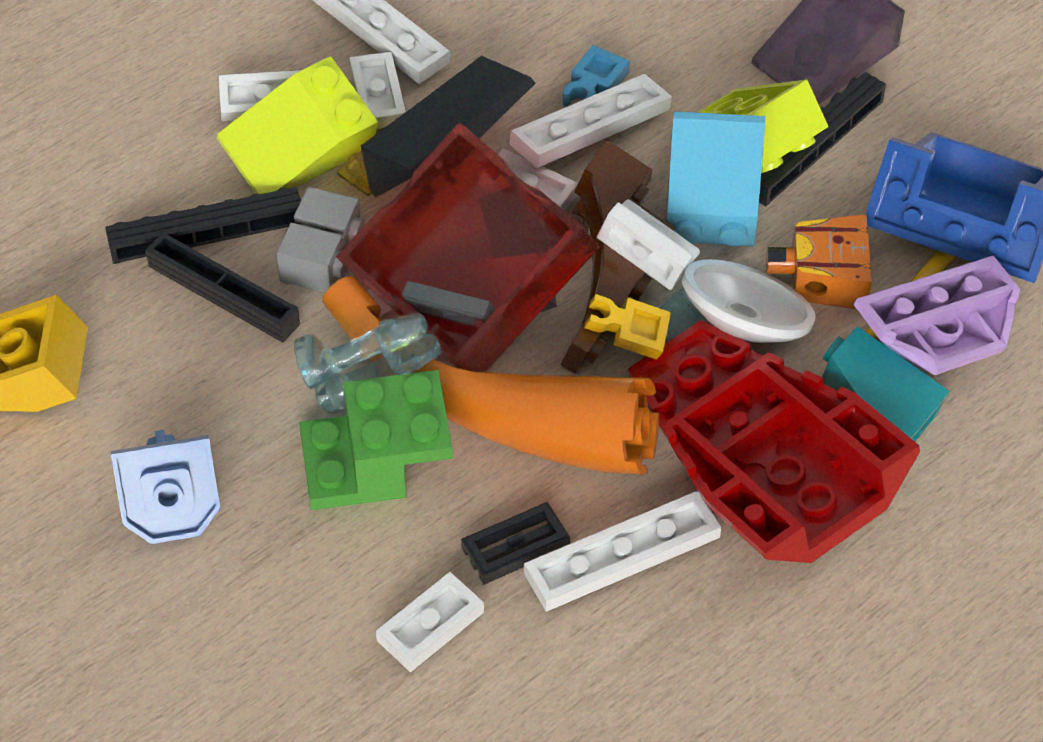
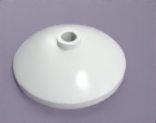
[682,259,816,343]

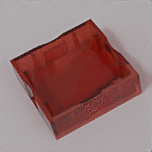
[336,122,600,372]

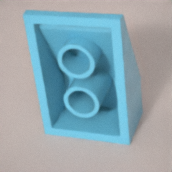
[666,112,765,246]

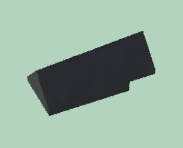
[361,55,536,198]

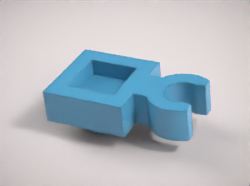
[563,45,630,107]

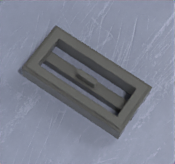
[402,281,504,332]

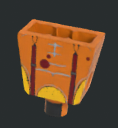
[766,215,872,310]

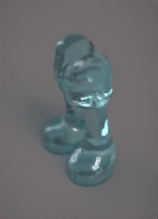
[294,313,441,414]

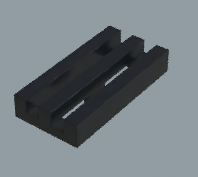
[461,501,570,585]

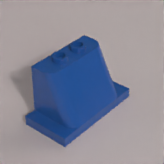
[865,132,1043,283]

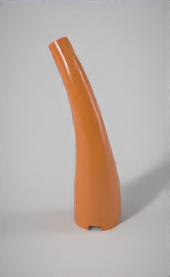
[322,276,659,475]

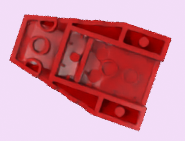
[628,320,920,563]

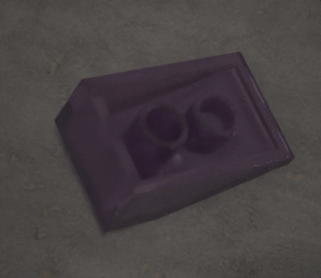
[751,0,905,104]

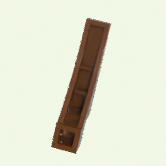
[560,140,675,375]

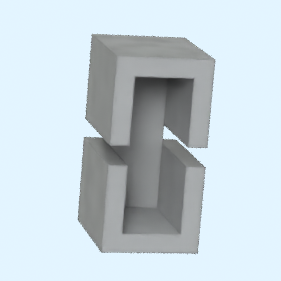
[276,187,365,292]

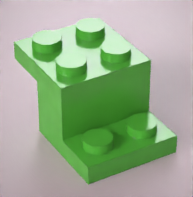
[299,370,453,510]

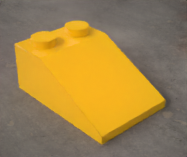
[0,294,88,412]

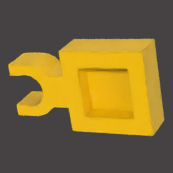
[584,294,671,360]

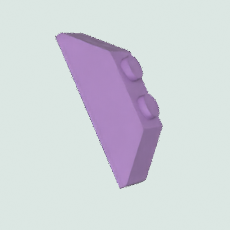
[853,255,1020,375]

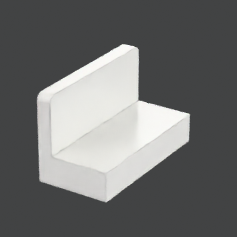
[596,200,700,290]

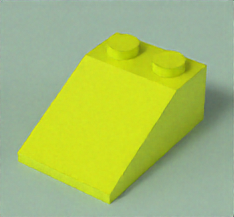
[217,56,378,194]
[697,79,828,173]

